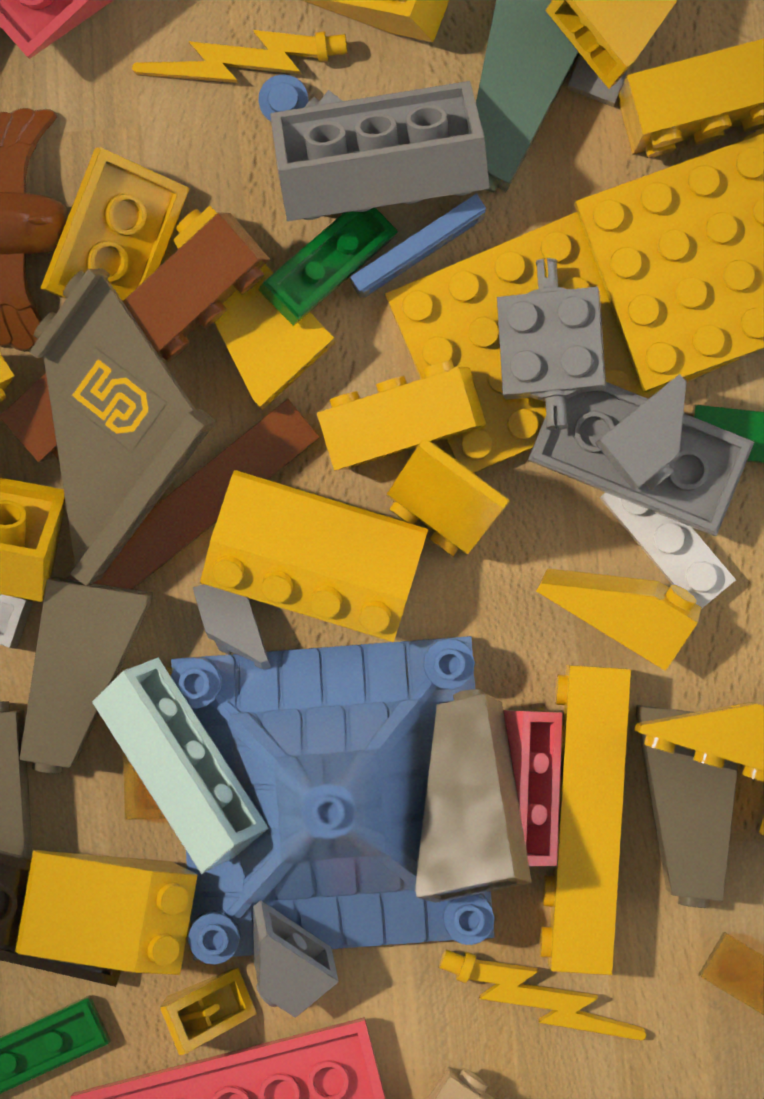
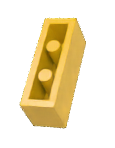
[317,361,487,471]

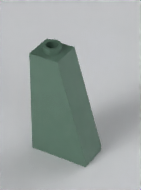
[476,0,579,193]

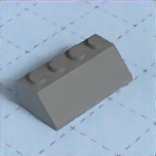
[270,81,490,221]

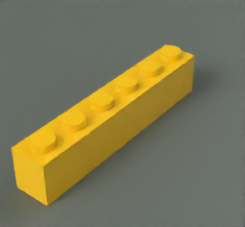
[540,664,631,975]

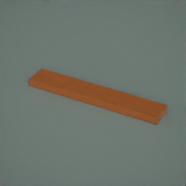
[65,399,320,589]

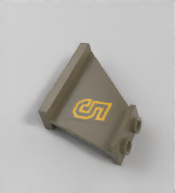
[29,268,217,586]

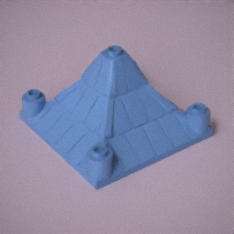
[171,636,495,965]

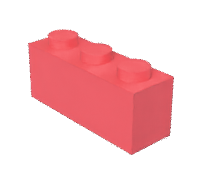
[503,710,562,866]

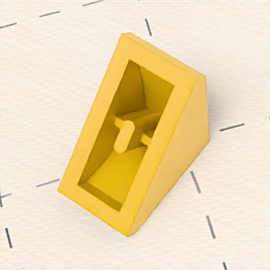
[160,968,257,1056]

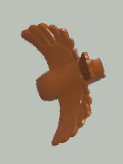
[0,108,67,351]

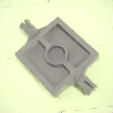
[497,258,607,430]

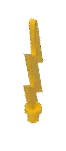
[132,30,348,83]
[439,949,646,1041]

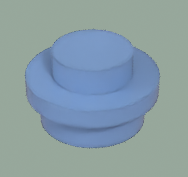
[258,75,309,122]

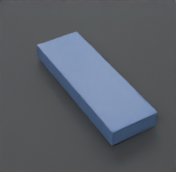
[350,193,486,298]

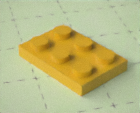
[40,147,190,301]

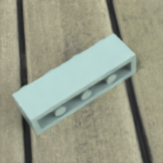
[92,657,269,874]

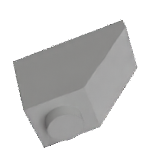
[595,374,686,490]
[253,900,339,1018]

